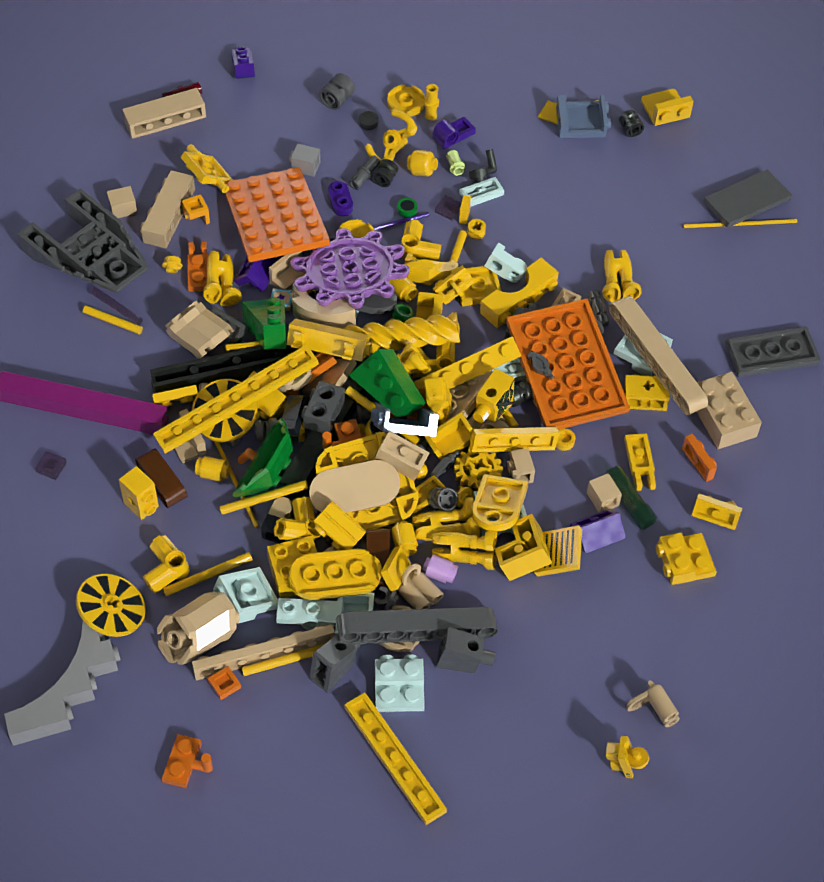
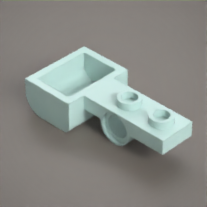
[276,593,374,644]

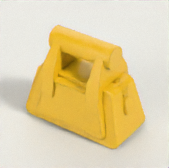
[424,377,452,425]

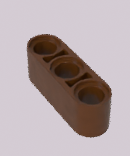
[135,448,188,508]
[366,528,390,590]

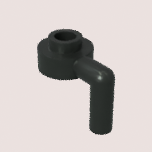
[468,149,497,182]

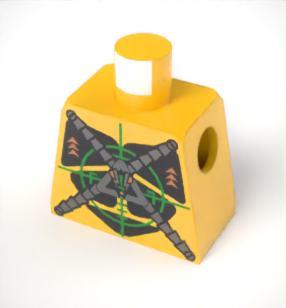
[473,369,515,423]

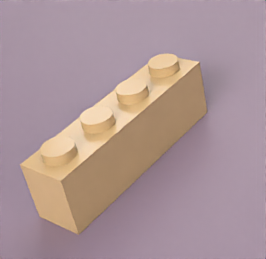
[122,88,206,139]
[140,170,195,248]

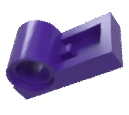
[231,47,255,79]
[432,117,476,150]

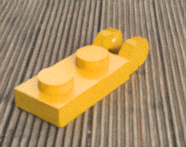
[624,433,656,491]

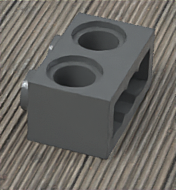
[301,381,345,433]

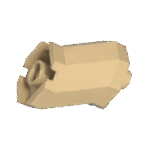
[165,301,234,359]
[157,592,240,665]

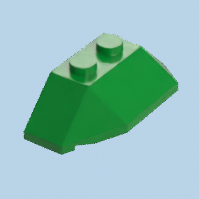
[232,418,293,498]

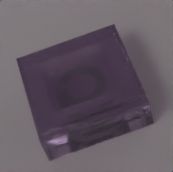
[435,195,461,221]
[35,451,67,480]

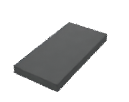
[703,169,792,228]
[725,326,821,377]

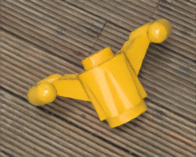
[365,109,417,162]

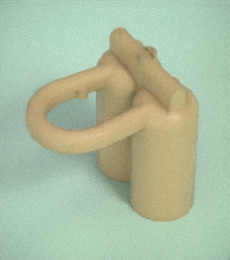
[398,563,444,609]
[626,680,680,727]

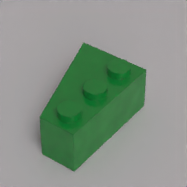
[242,297,286,349]
[349,349,426,417]

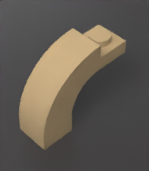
[291,283,356,329]

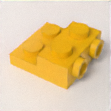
[656,532,717,585]

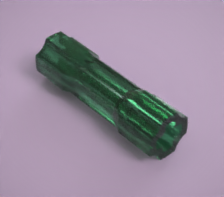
[605,466,657,530]

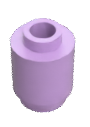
[422,554,459,584]

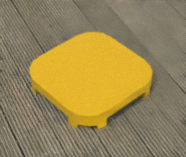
[316,432,418,531]

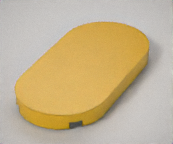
[288,549,382,600]

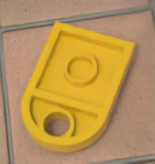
[472,474,528,531]

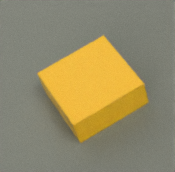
[459,195,471,225]

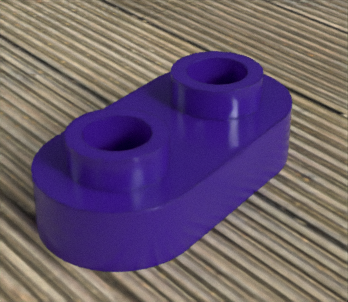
[328,181,353,216]

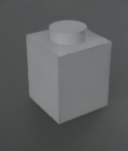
[289,144,321,177]

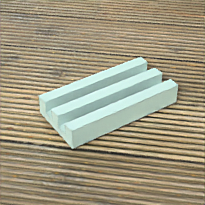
[459,177,504,206]

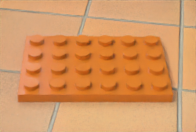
[224,168,330,262]
[506,298,630,430]

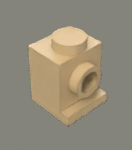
[507,448,535,483]

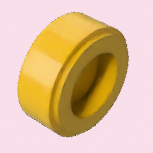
[556,428,576,451]

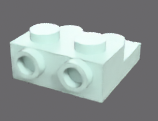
[614,333,673,376]
[213,567,278,623]
[375,654,425,712]

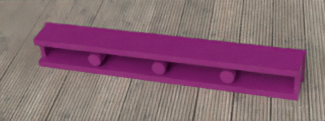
[0,371,169,434]

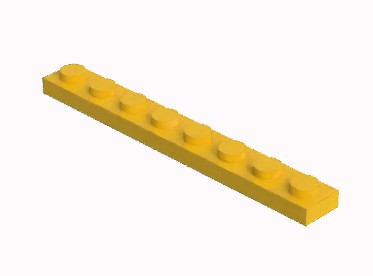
[153,345,319,454]

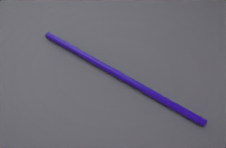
[330,212,429,242]

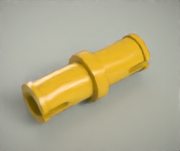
[424,84,439,121]

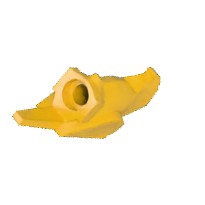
[404,253,458,285]

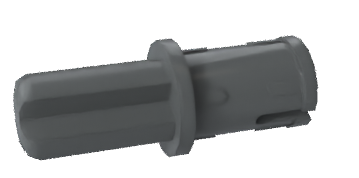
[349,155,380,190]

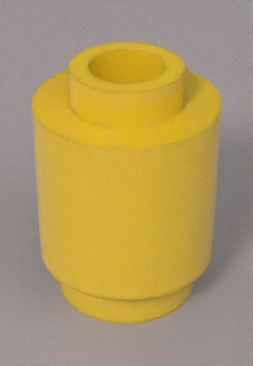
[389,277,418,302]
[195,456,230,482]
[391,521,418,557]

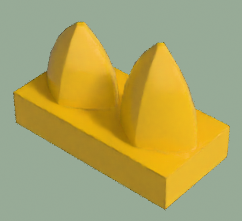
[691,494,742,530]

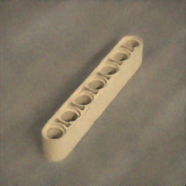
[609,296,708,415]

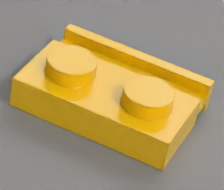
[152,385,198,407]

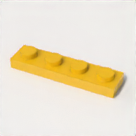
[469,427,560,452]

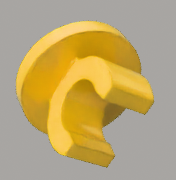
[456,485,473,508]

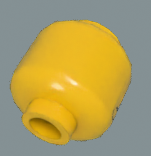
[407,150,438,177]

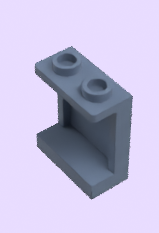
[556,95,611,138]
[371,403,439,437]

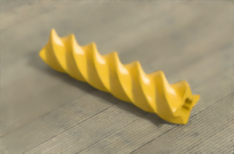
[332,312,460,358]

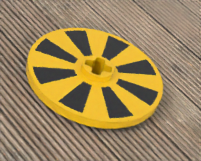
[192,379,258,442]
[76,574,146,637]

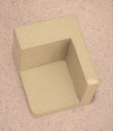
[107,186,137,218]
[587,474,622,513]

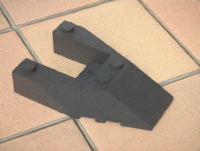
[17,188,148,293]

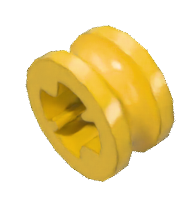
[467,219,486,239]

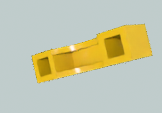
[480,257,559,328]

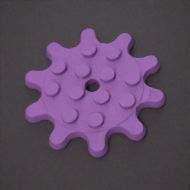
[291,228,410,309]

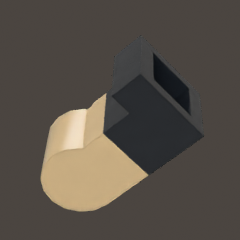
[261,497,293,544]

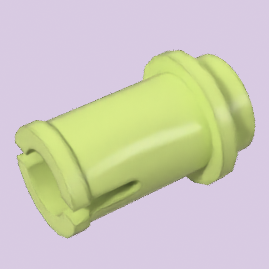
[446,150,465,176]

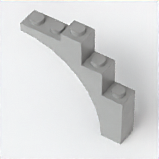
[4,621,120,746]

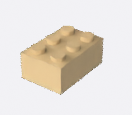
[696,372,762,449]

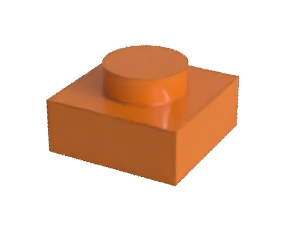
[207,666,241,700]

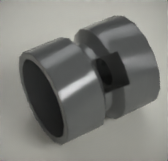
[319,73,355,110]

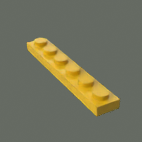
[413,336,521,389]
[344,692,447,825]

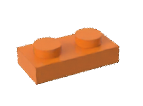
[682,433,717,482]

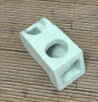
[484,243,527,283]

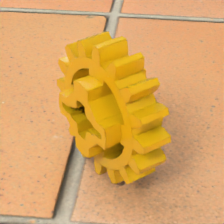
[454,448,503,491]

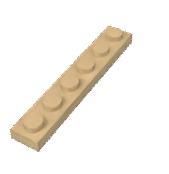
[192,625,335,681]

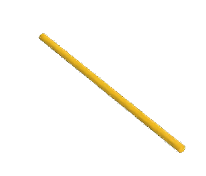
[683,219,797,228]
[214,441,259,528]

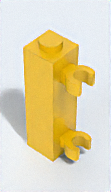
[286,319,372,362]

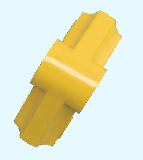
[401,219,442,262]
[412,341,455,378]
[274,497,321,541]
[143,535,190,594]

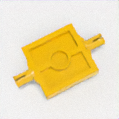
[180,144,233,193]

